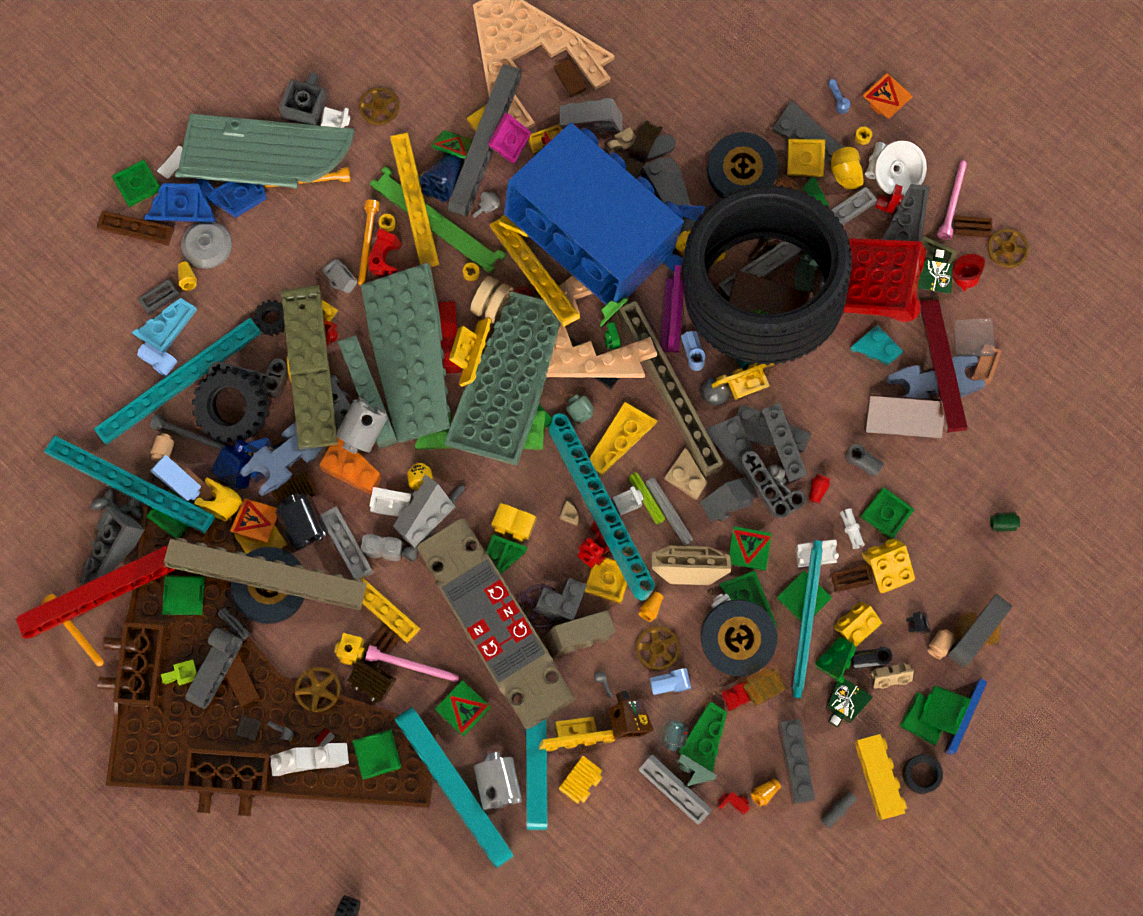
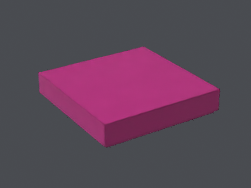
[487,113,532,164]

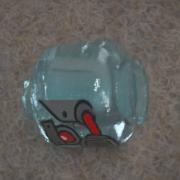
[661,720,689,751]

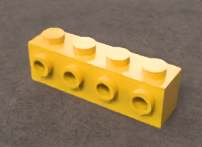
[854,734,907,821]

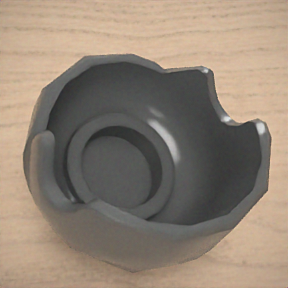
[699,377,730,406]

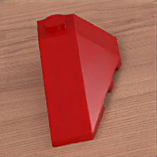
[437,301,461,374]

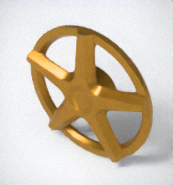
[359,88,399,125]
[988,229,1029,269]
[636,626,680,670]
[295,667,340,712]

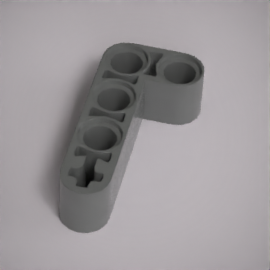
[208,358,288,398]
[738,451,806,518]
[947,593,1013,668]
[186,628,242,709]

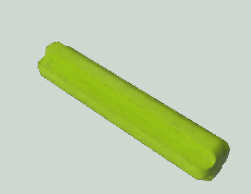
[629,472,665,524]

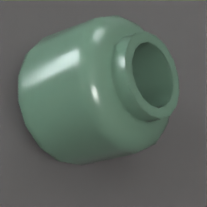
[566,394,594,424]

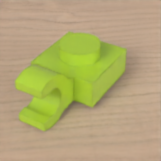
[161,659,197,685]

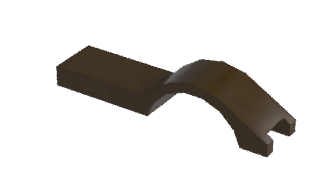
[625,120,663,179]

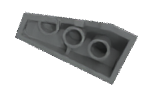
[641,158,695,233]
[80,506,144,585]

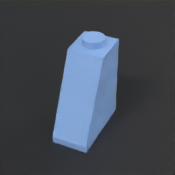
[150,455,201,501]

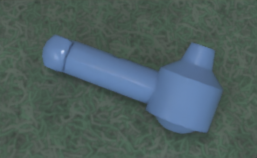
[828,79,850,114]

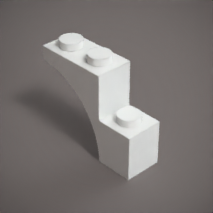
[270,743,349,776]

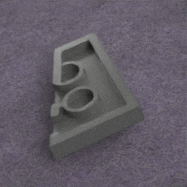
[705,416,758,476]

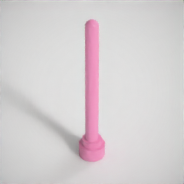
[937,160,967,240]
[365,645,459,682]

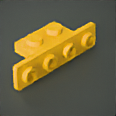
[449,317,492,386]
[712,363,774,400]
[539,717,615,751]

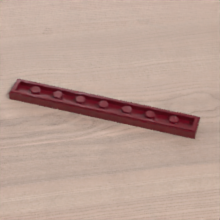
[920,299,968,433]

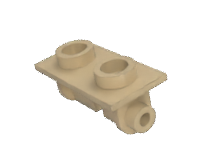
[871,663,914,689]

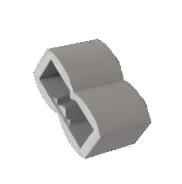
[361,534,404,561]

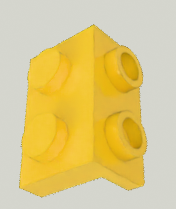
[833,602,882,647]

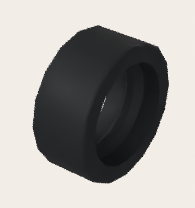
[902,754,943,794]

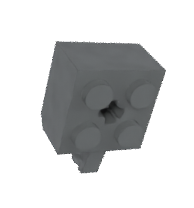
[279,73,329,125]

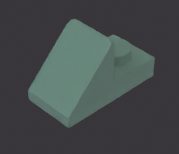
[677,754,717,787]

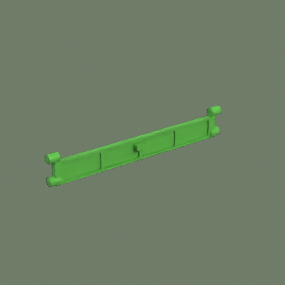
[370,166,507,274]

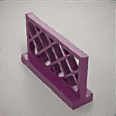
[661,265,684,353]

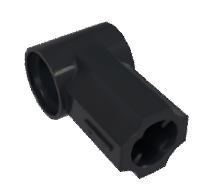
[852,647,893,669]

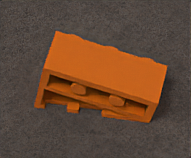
[319,438,382,495]

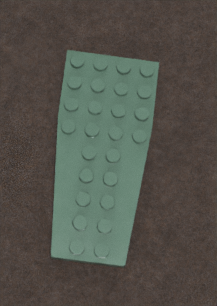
[361,263,451,443]
[444,292,561,466]

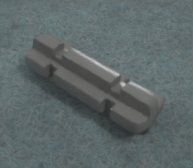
[218,607,250,641]

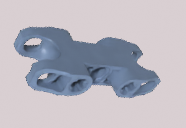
[886,356,986,399]
[240,422,325,496]

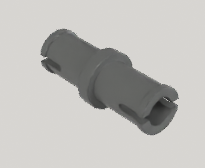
[820,791,858,829]

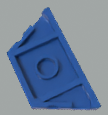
[144,183,216,223]

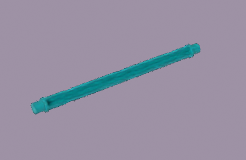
[792,540,823,698]

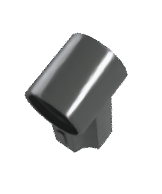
[845,444,884,478]

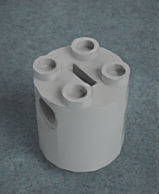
[336,397,388,454]
[474,752,522,810]

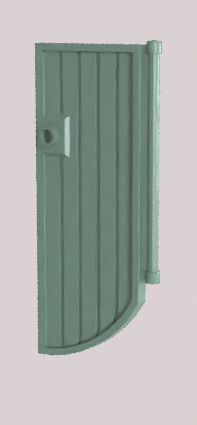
[175,114,355,189]

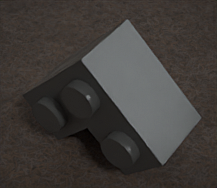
[700,477,758,522]
[532,578,587,623]

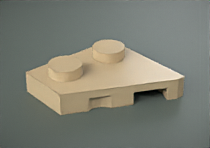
[664,448,707,500]

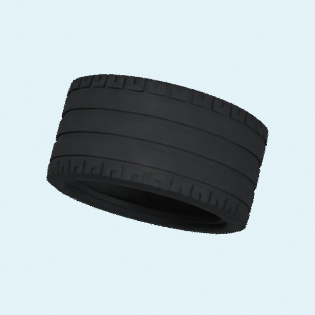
[684,184,852,365]

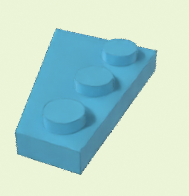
[132,298,197,352]

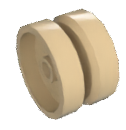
[470,276,513,324]

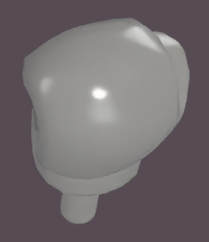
[472,191,501,218]
[767,465,790,494]

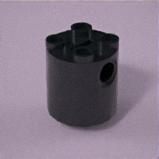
[275,494,328,550]

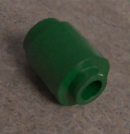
[990,512,1020,532]

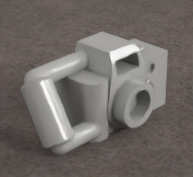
[323,259,358,293]

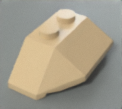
[652,545,731,585]

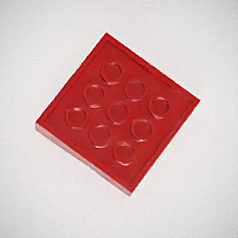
[843,238,926,320]

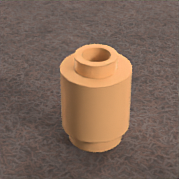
[150,433,175,462]
[928,629,956,660]

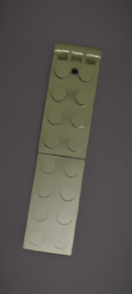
[281,285,338,450]

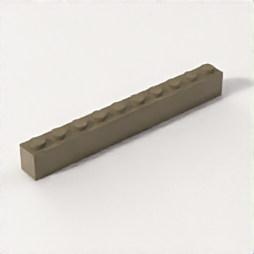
[618,301,723,478]
[164,538,367,610]

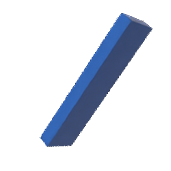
[944,678,987,755]

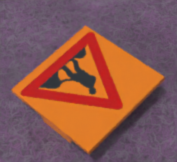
[862,73,913,120]
[230,498,278,543]

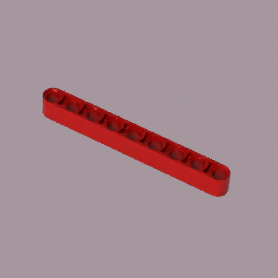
[15,545,176,639]

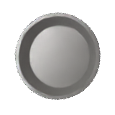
[181,222,232,269]

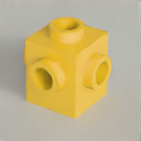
[335,633,365,665]

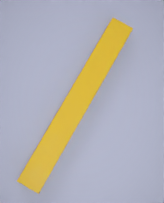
[390,132,439,267]
[490,218,580,327]

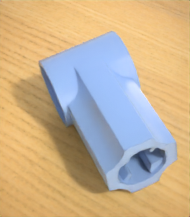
[681,331,705,371]
[137,342,178,377]
[649,668,691,695]

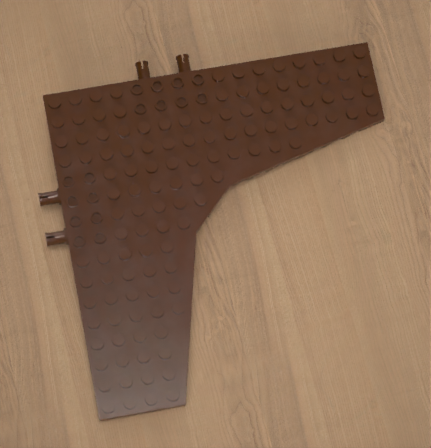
[97,473,437,816]

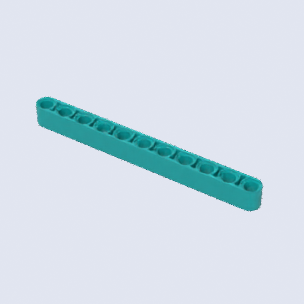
[548,413,655,600]

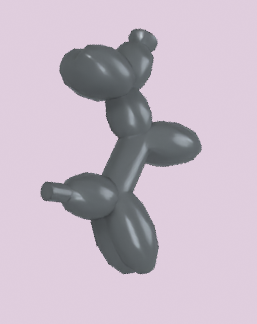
[90,487,143,520]

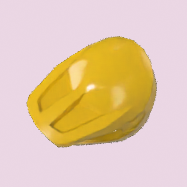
[831,147,864,190]
[194,477,243,521]

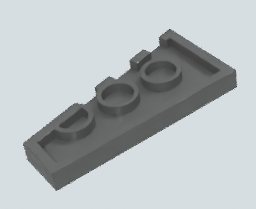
[773,100,843,164]

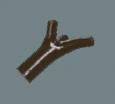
[748,238,776,261]

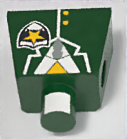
[918,249,952,294]
[826,679,873,728]

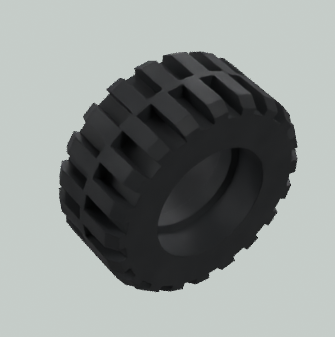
[192,368,270,442]

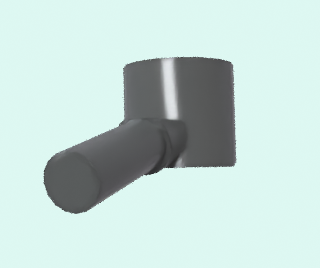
[594,671,613,698]
[267,721,294,741]

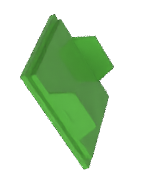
[600,298,628,328]

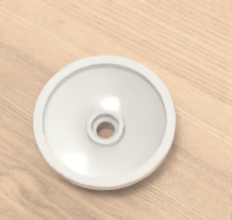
[874,141,927,196]

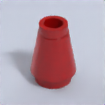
[809,474,831,504]

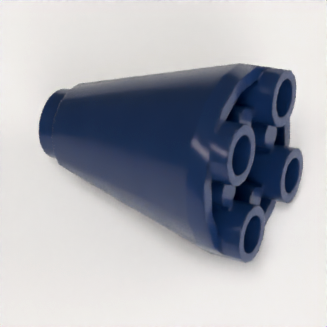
[419,154,463,202]

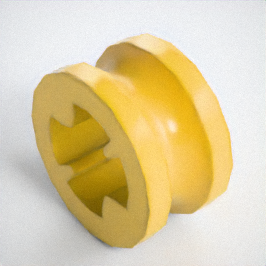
[855,126,872,145]
[379,214,396,232]
[463,262,480,281]

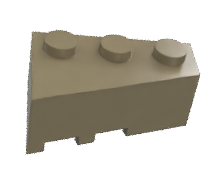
[543,610,616,658]

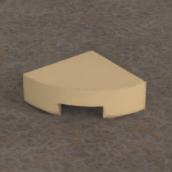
[559,501,579,526]

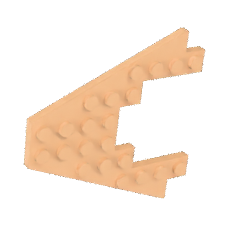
[473,0,615,129]
[546,275,657,378]

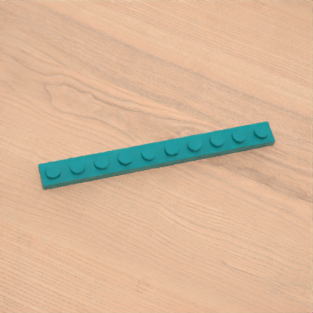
[94,318,262,445]
[44,436,215,534]

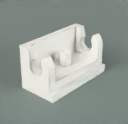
[370,487,413,517]
[795,540,839,568]

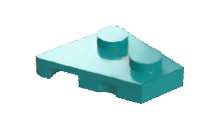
[850,325,903,365]

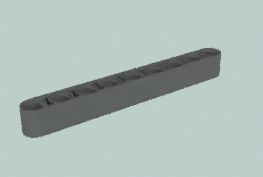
[448,64,522,216]

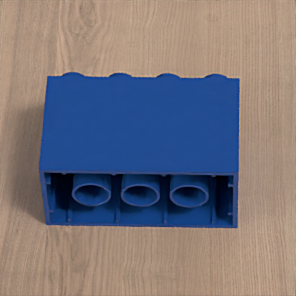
[504,122,684,305]

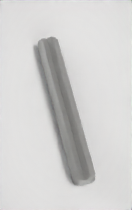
[646,478,693,545]

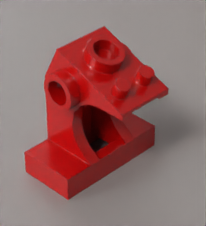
[368,229,402,277]
[577,520,620,568]

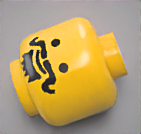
[407,463,433,491]

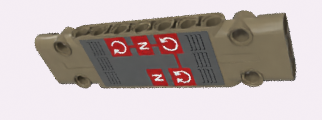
[417,518,575,730]

